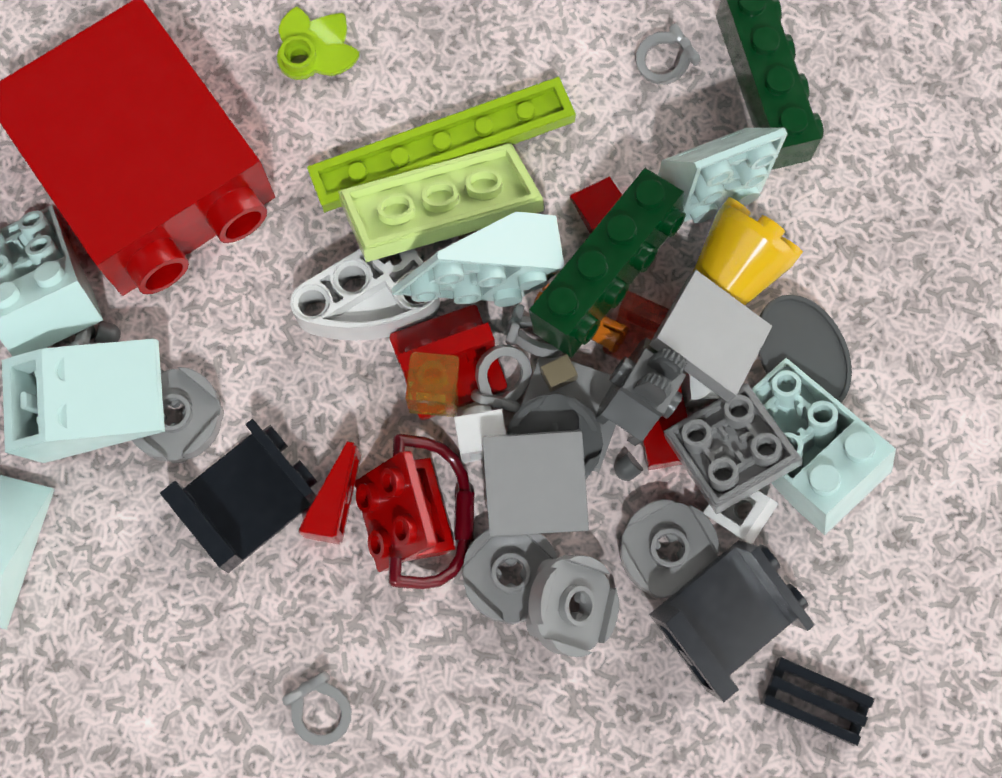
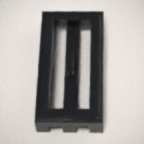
[761,657,875,746]

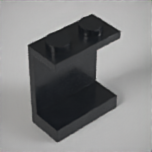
[160,418,318,573]
[649,540,815,702]

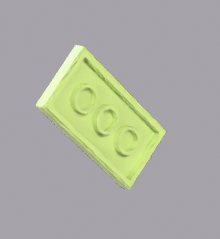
[338,143,544,262]

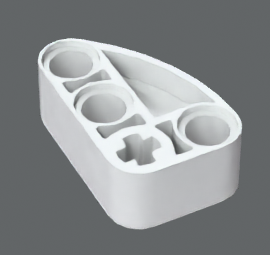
[290,249,440,341]

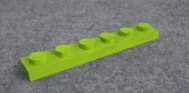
[307,76,576,213]

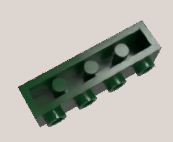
[716,0,824,170]
[529,168,686,358]

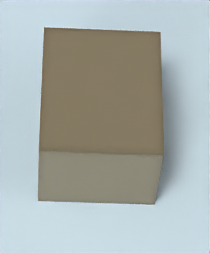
[540,354,578,392]

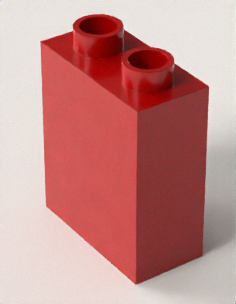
[0,0,276,297]

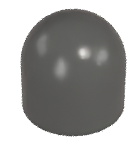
[94,321,121,343]
[615,452,643,481]

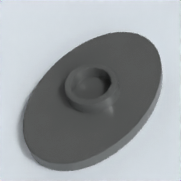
[758,295,852,403]

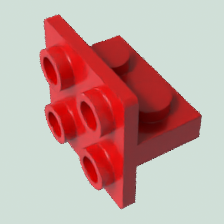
[390,305,507,420]
[355,451,455,572]

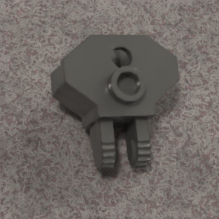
[595,337,687,446]

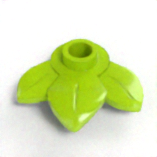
[277,7,360,80]

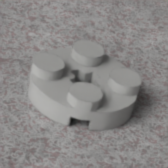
[132,367,224,463]
[620,500,719,599]
[462,529,557,625]
[526,555,619,657]

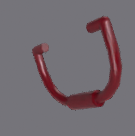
[389,434,475,589]

